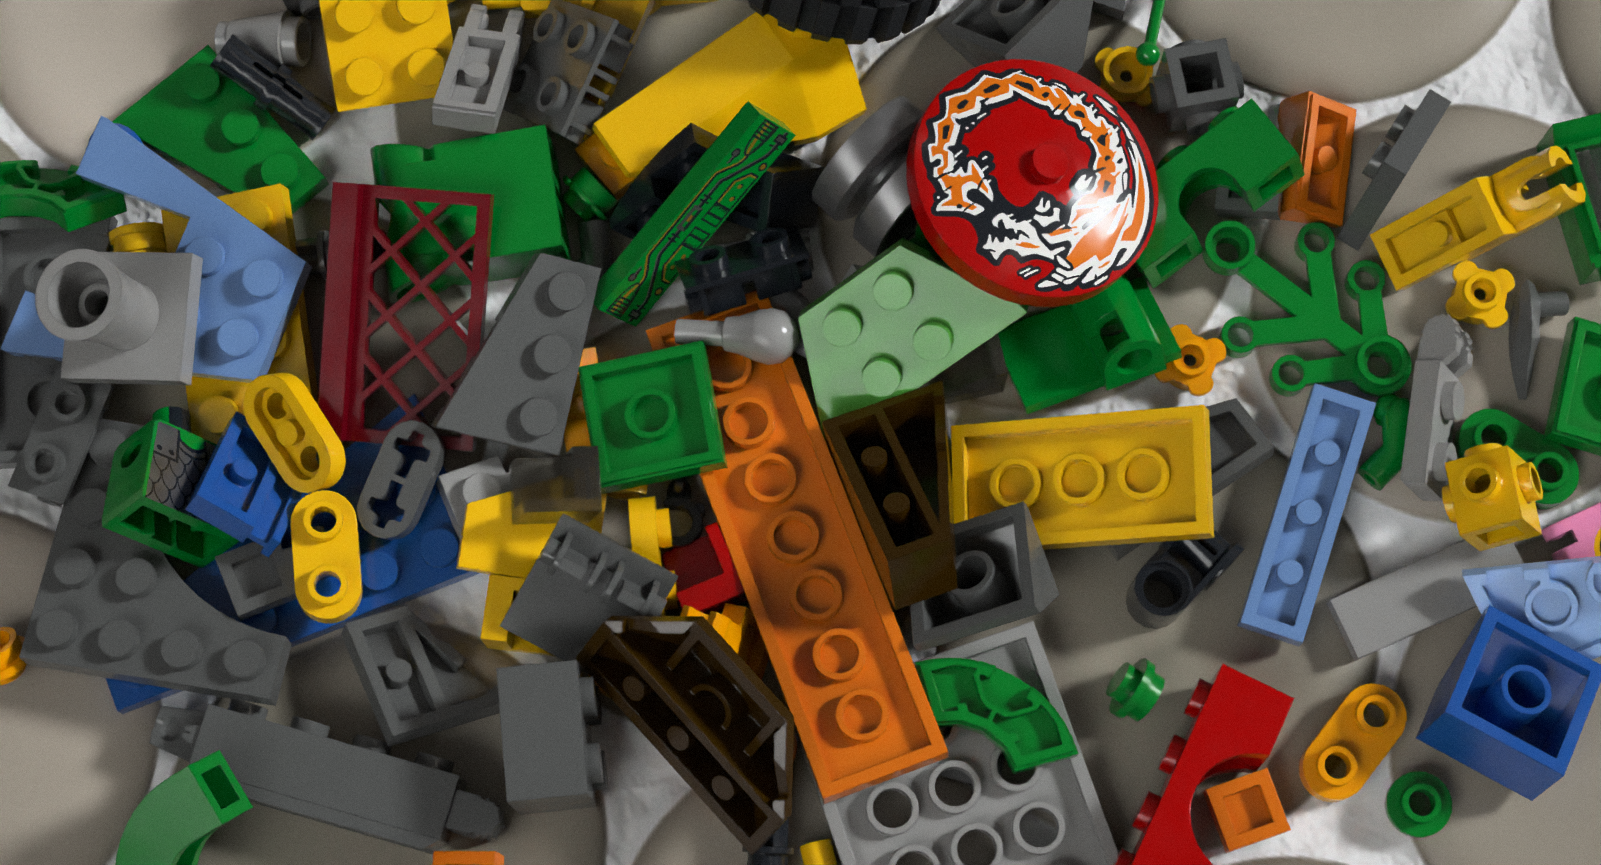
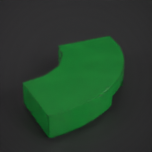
[0,160,127,232]
[914,658,1079,774]

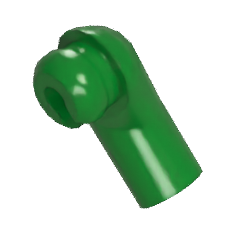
[1358,393,1410,491]

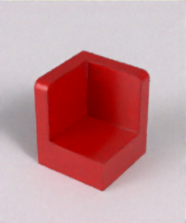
[662,522,747,615]

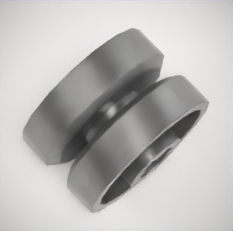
[812,96,924,257]

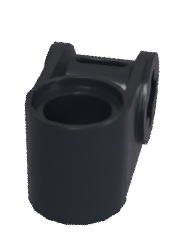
[1125,530,1245,629]

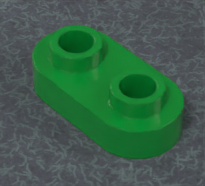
[1454,409,1579,509]

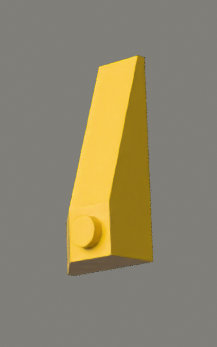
[592,12,867,178]

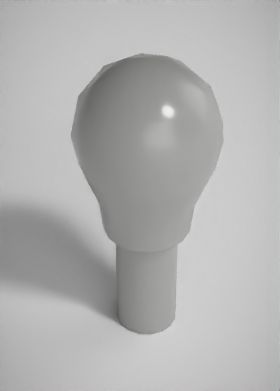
[674,308,799,365]

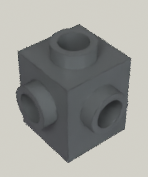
[1149,38,1244,135]

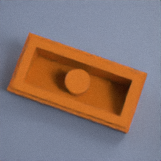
[1278,91,1357,228]

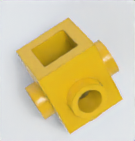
[1441,443,1543,551]

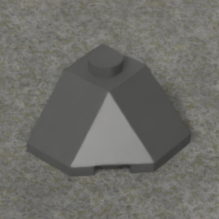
[936,0,1093,73]

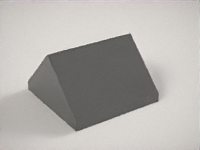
[910,501,1060,652]

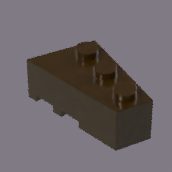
[822,380,958,610]

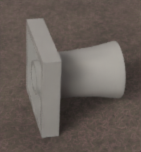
[35,249,203,385]

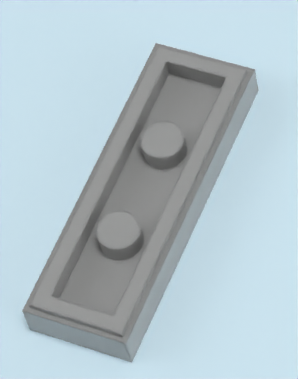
[1326,540,1523,661]

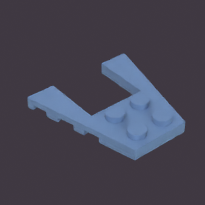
[0,116,312,383]

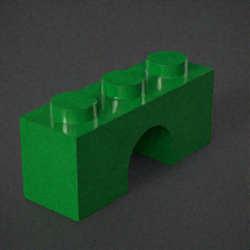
[1134,98,1305,289]

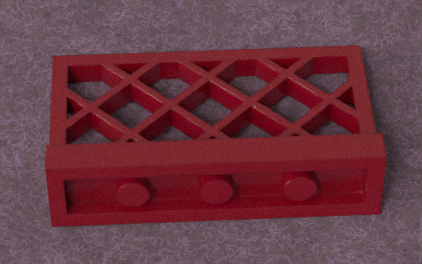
[318,182,494,451]

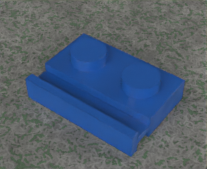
[185,411,317,558]

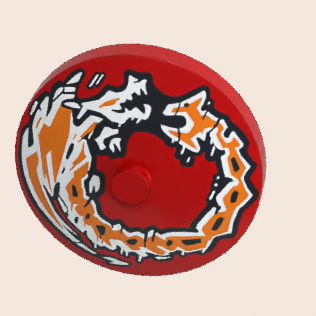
[906,59,1158,307]

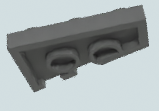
[430,253,601,456]

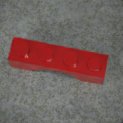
[1113,664,1295,865]

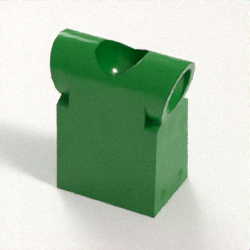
[370,125,572,304]

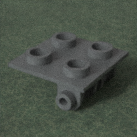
[503,0,634,145]
[500,513,678,675]

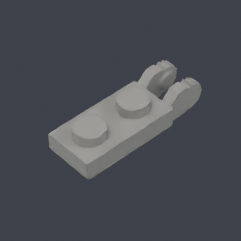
[432,4,525,134]
[1400,313,1474,501]

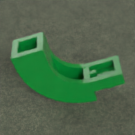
[115,750,253,865]

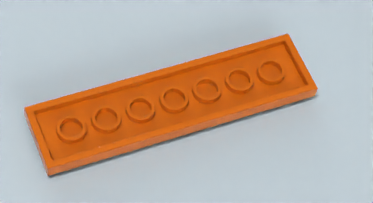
[645,290,949,804]

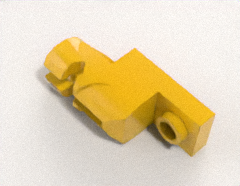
[1370,146,1586,291]

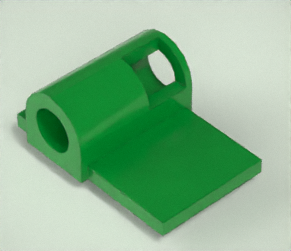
[992,274,1182,414]

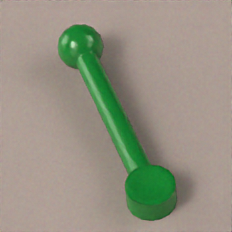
[1136,0,1166,66]

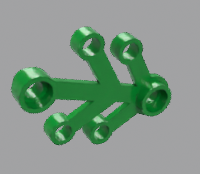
[1202,220,1412,397]

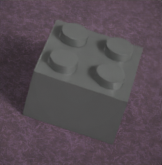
[496,660,608,815]

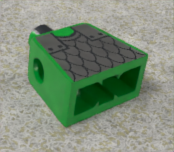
[102,406,239,568]

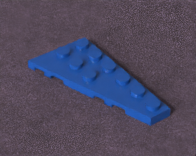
[106,393,479,714]

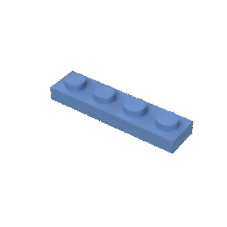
[1237,383,1376,647]

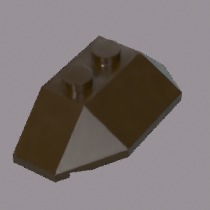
[575,616,794,855]

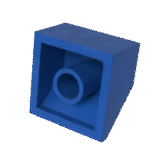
[1416,605,1601,801]

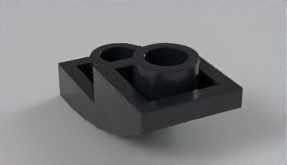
[609,123,717,240]

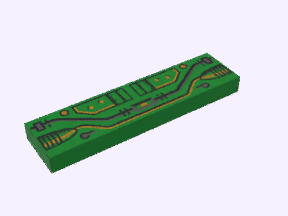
[593,101,796,327]

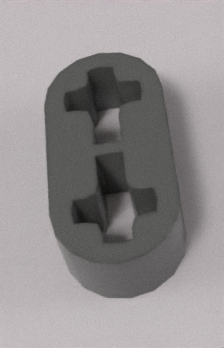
[357,420,446,541]

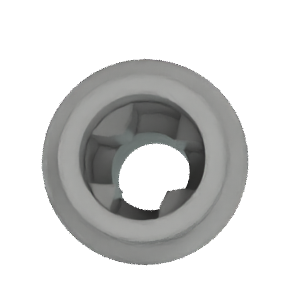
[214,10,312,71]

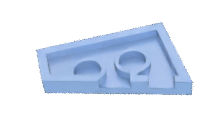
[1462,556,1601,660]

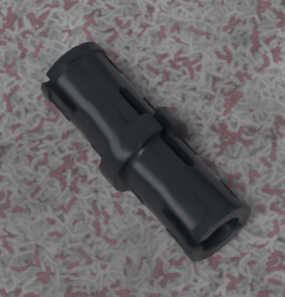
[210,34,336,141]

